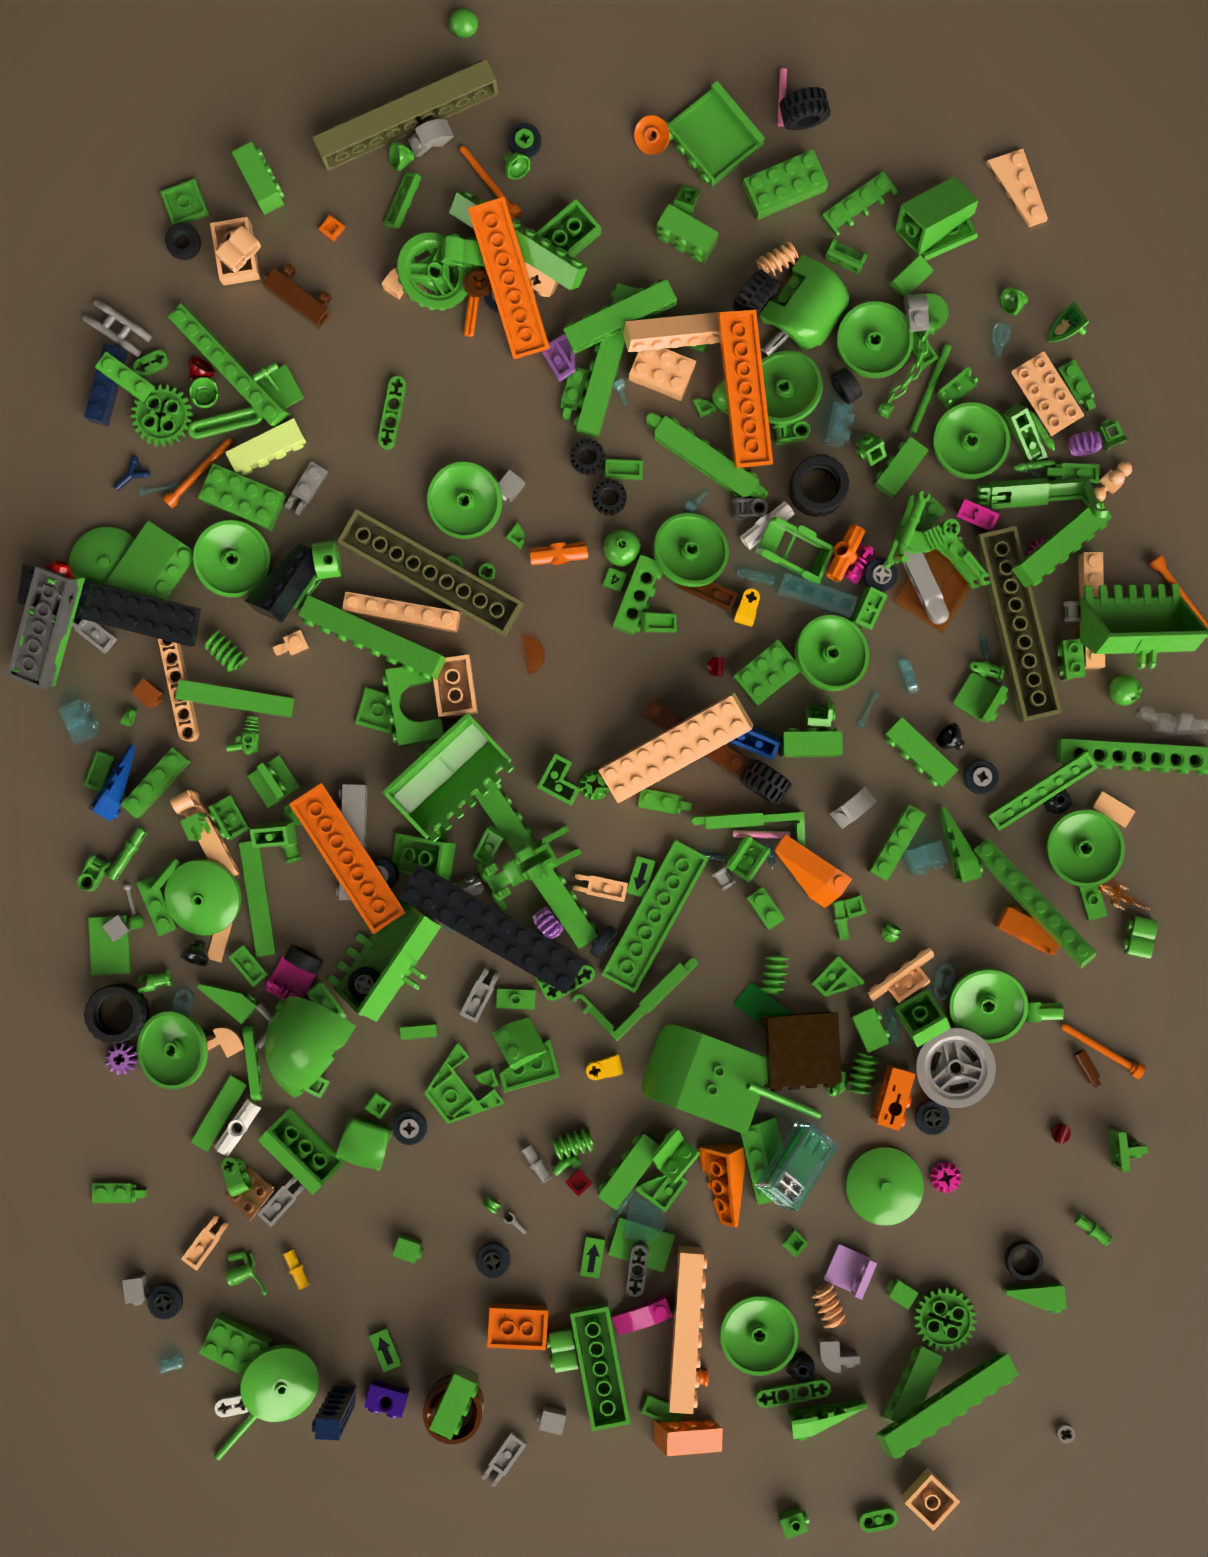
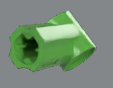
[1025,1002,1064,1022]

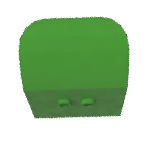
[641,1025,768,1135]

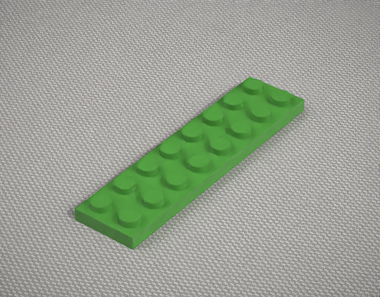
[601,840,709,993]

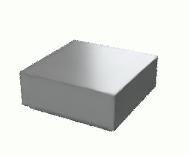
[102,915,130,942]

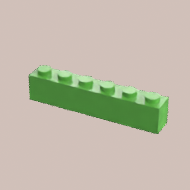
[563,279,677,354]
[1012,499,1112,587]

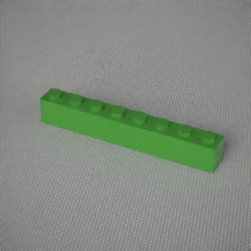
[449,190,587,290]
[574,283,639,438]
[168,303,291,427]
[298,595,446,680]
[974,838,1096,969]
[876,1351,1019,1459]

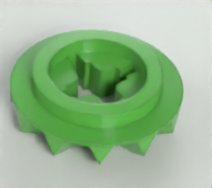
[580,770,610,800]

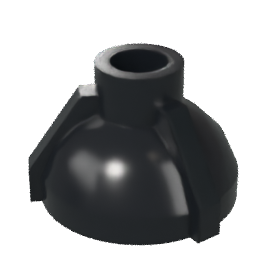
[936,723,965,750]
[1044,789,1072,814]
[180,940,209,966]
[787,1351,815,1381]

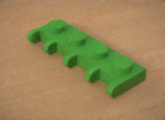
[822,171,899,237]

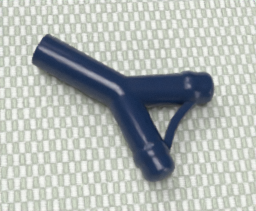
[113,456,151,491]

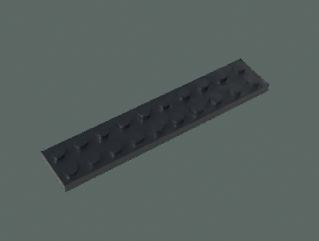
[17,565,201,647]
[398,864,585,994]

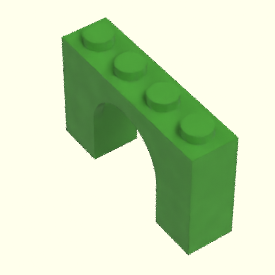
[381,667,444,747]

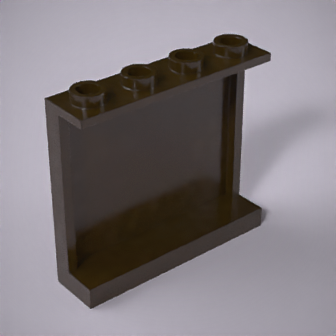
[760,1011,842,1092]

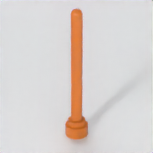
[459,146,522,219]
[162,438,233,509]
[1149,555,1208,628]
[1061,1023,1146,1079]

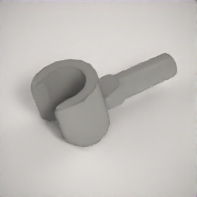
[503,1212,527,1234]

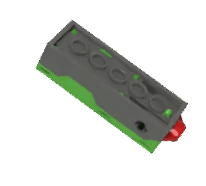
[6,561,85,689]

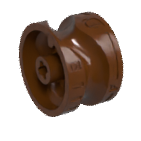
[423,1375,484,1445]

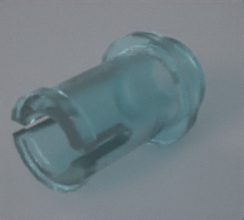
[158,1355,185,1374]

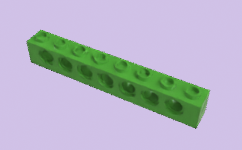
[1056,739,1208,775]

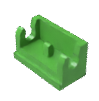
[825,238,868,275]
[888,255,934,297]
[936,366,978,410]
[850,587,888,630]
[180,813,210,841]

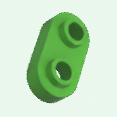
[858,1506,898,1533]

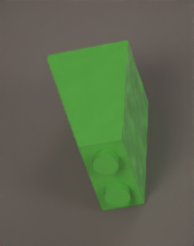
[895,177,978,255]

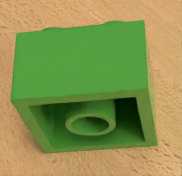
[894,989,951,1047]

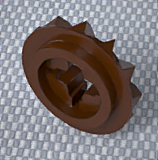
[463,268,492,299]

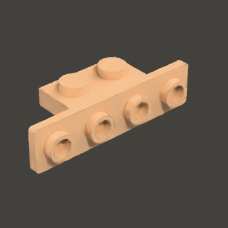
[868,948,934,1005]

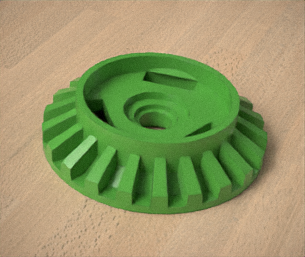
[396,232,472,311]

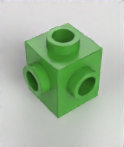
[855,432,887,466]

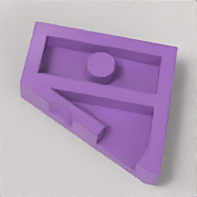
[542,334,576,382]

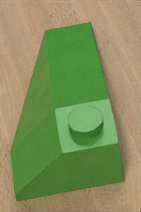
[938,806,983,883]
[788,1398,867,1441]

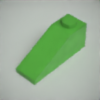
[1001,403,1048,462]
[197,983,259,1024]
[1002,1282,1067,1313]

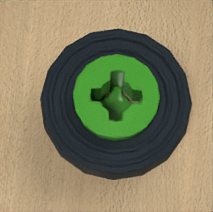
[508,123,542,158]

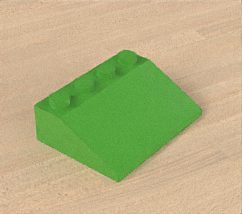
[105,521,193,600]

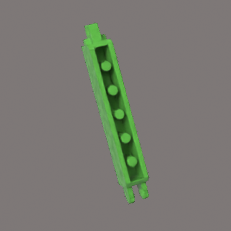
[646,413,769,500]

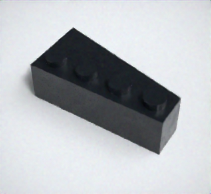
[245,543,316,623]

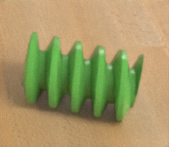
[205,630,248,672]
[760,954,790,996]
[846,1052,879,1095]
[551,1127,594,1160]

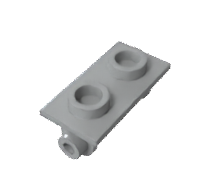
[452,875,484,896]

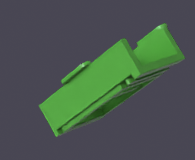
[755,517,834,584]

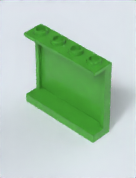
[666,81,765,187]

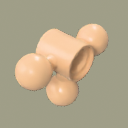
[1094,461,1132,502]

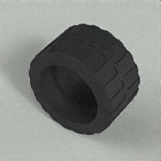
[789,455,849,517]
[84,984,149,1044]

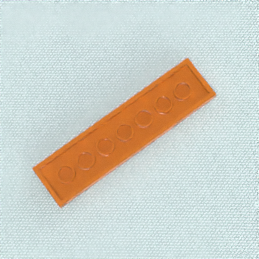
[468,197,550,359]
[717,310,773,468]
[289,783,407,934]

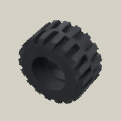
[779,87,831,130]
[733,269,780,318]
[739,759,792,805]

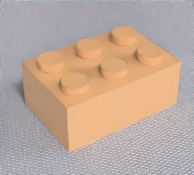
[210,217,261,285]
[629,348,696,401]
[433,654,478,719]

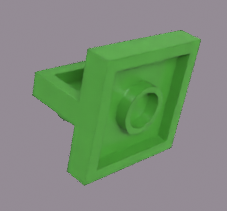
[247,755,301,808]
[1109,1127,1148,1172]

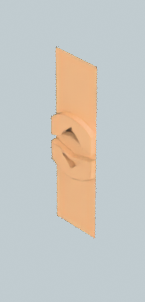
[208,922,233,962]

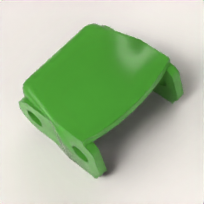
[336,1116,392,1171]

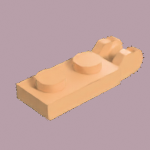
[572,874,628,902]
[181,1215,229,1271]

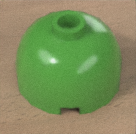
[603,528,641,567]

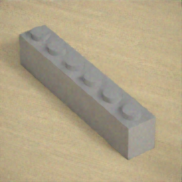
[336,784,368,900]

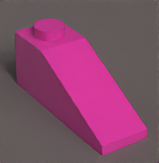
[612,1294,673,1335]

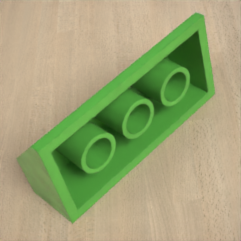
[258,1108,345,1195]
[740,1116,785,1205]

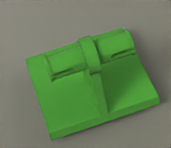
[252,362,305,408]

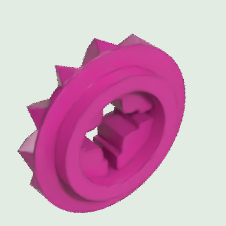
[930,1162,961,1193]

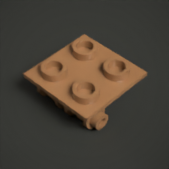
[225,1166,275,1221]

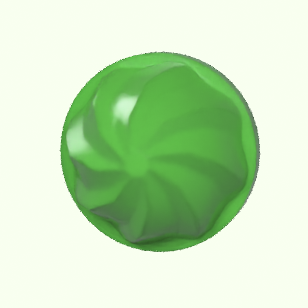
[882,922,901,942]

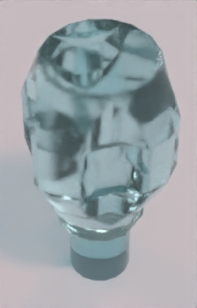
[992,323,1011,358]

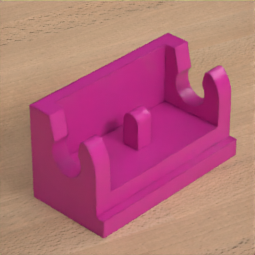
[956,499,1000,532]

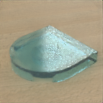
[623,1198,665,1242]

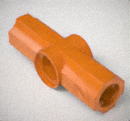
[825,524,866,582]
[530,542,588,566]

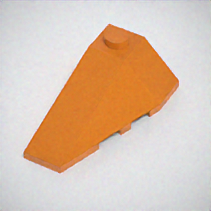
[774,834,852,908]
[699,1143,745,1228]

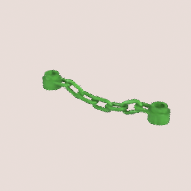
[878,318,940,419]

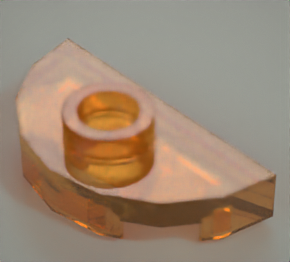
[524,637,545,675]

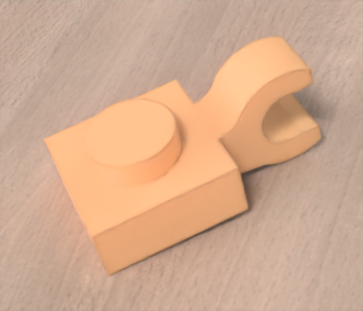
[272,630,309,656]

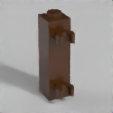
[262,263,332,329]

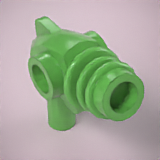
[226,716,259,755]

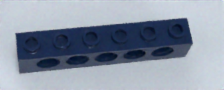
[312,1386,356,1441]

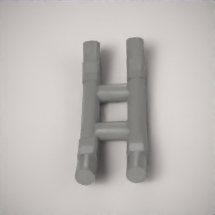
[83,299,152,358]

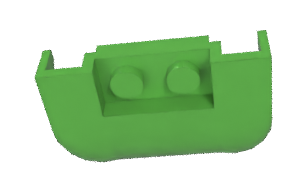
[759,254,850,351]

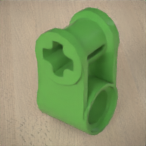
[772,421,810,445]
[77,854,111,891]
[221,1157,252,1197]

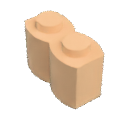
[216,226,261,273]

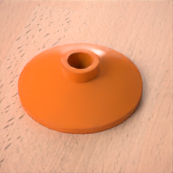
[634,115,670,155]

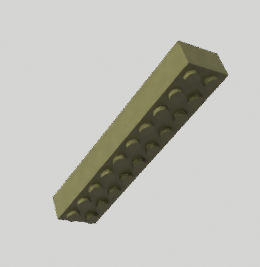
[312,59,498,171]
[337,509,524,638]
[975,526,1062,723]

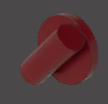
[707,657,724,677]
[1051,1123,1071,1144]

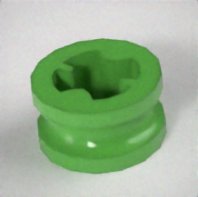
[478,563,496,582]
[482,1196,501,1214]

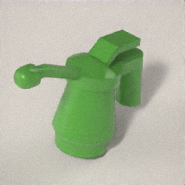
[225,1251,267,1295]

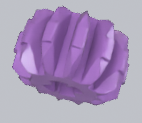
[1068,430,1102,457]
[533,907,564,940]
[104,1042,138,1075]

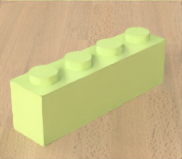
[225,418,307,476]

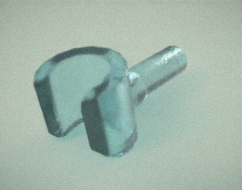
[614,378,629,406]
[685,491,708,513]

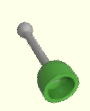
[123,883,145,930]

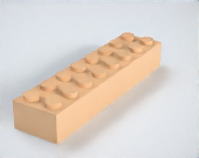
[598,692,754,803]
[668,1245,707,1414]

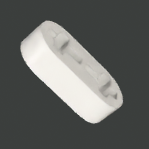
[215,1394,248,1417]

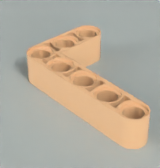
[170,790,240,877]

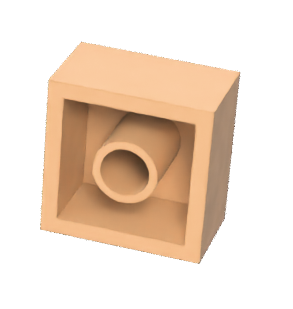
[901,1467,960,1531]

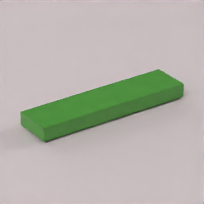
[191,1075,248,1152]

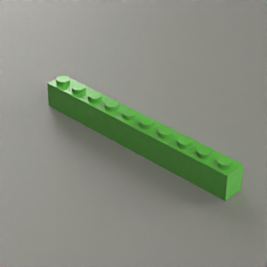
[475,780,599,949]

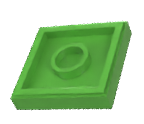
[160,178,210,225]
[354,687,403,735]

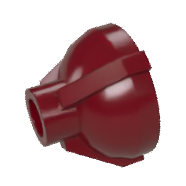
[188,356,216,382]

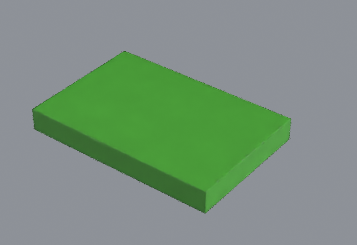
[88,915,131,976]
[608,1217,675,1273]

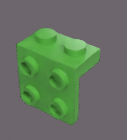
[953,673,1009,724]

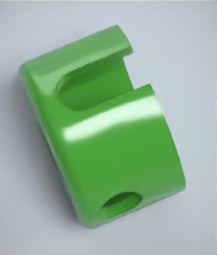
[312,539,342,580]

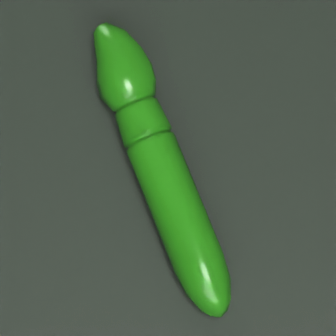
[1029,410,1055,451]
[1014,460,1057,471]

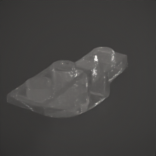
[1134,706,1208,736]

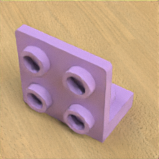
[824,1244,877,1300]

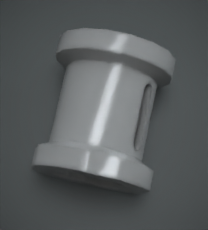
[1063,601,1081,622]
[712,866,736,891]

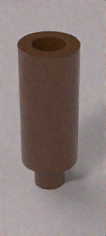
[1072,1049,1101,1088]

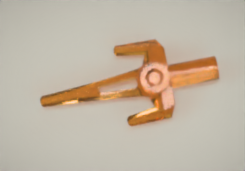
[1098,883,1150,911]

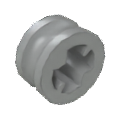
[1056,1424,1075,1443]

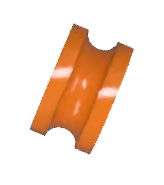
[698,1368,709,1387]

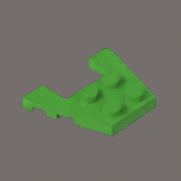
[424,1043,505,1124]

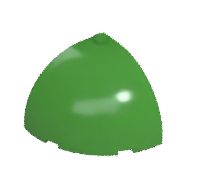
[265,996,356,1098]

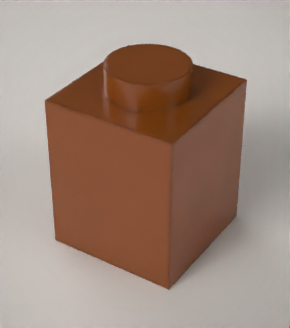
[131,678,165,709]

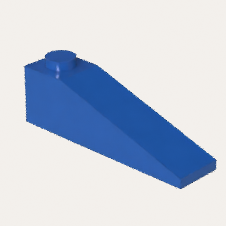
[88,744,136,822]

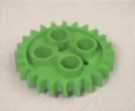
[130,384,194,447]
[913,1286,977,1352]

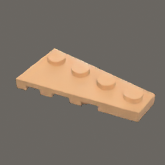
[986,149,1048,227]

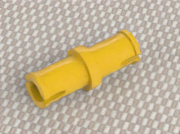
[282,1249,310,1290]

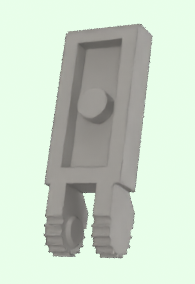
[285,461,328,515]
[72,619,118,654]
[460,967,500,1023]
[257,1176,305,1227]
[481,1431,527,1487]

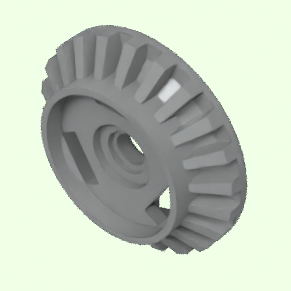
[915,1028,996,1108]

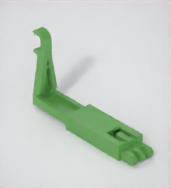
[976,478,1108,518]
[690,810,805,847]
[572,958,698,1041]

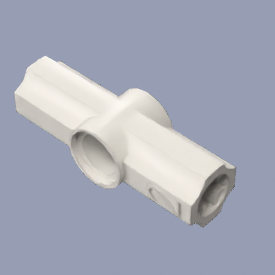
[740,501,795,550]
[214,1098,262,1157]

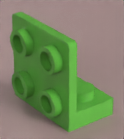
[650,1128,700,1184]

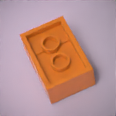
[872,1064,916,1131]
[487,1303,548,1350]

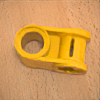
[734,588,760,627]
[585,1054,624,1080]

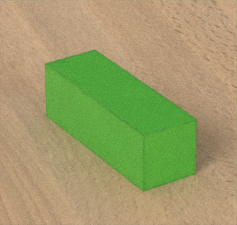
[400,1024,438,1040]

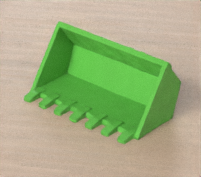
[1080,584,1208,669]
[382,712,514,842]
[327,894,441,1022]

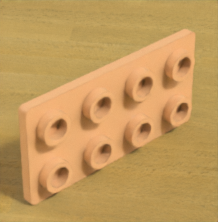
[1011,352,1084,436]

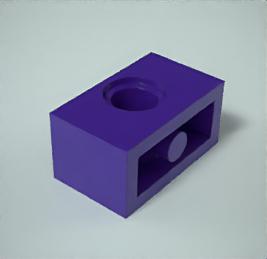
[364,1380,410,1419]

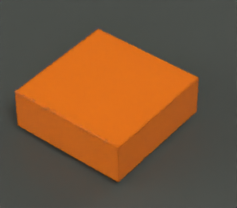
[318,214,345,242]

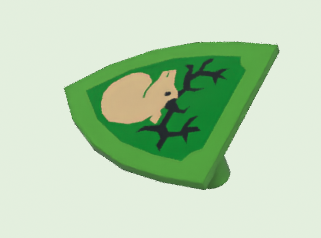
[1047,301,1089,342]

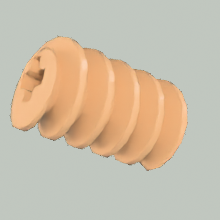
[756,241,798,276]
[812,1283,847,1328]

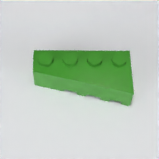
[881,1346,943,1423]

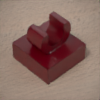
[565,1168,593,1197]

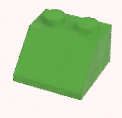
[492,1017,547,1070]

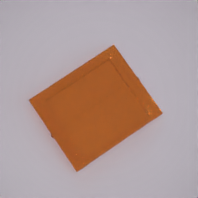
[894,549,977,633]

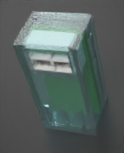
[755,1122,839,1211]

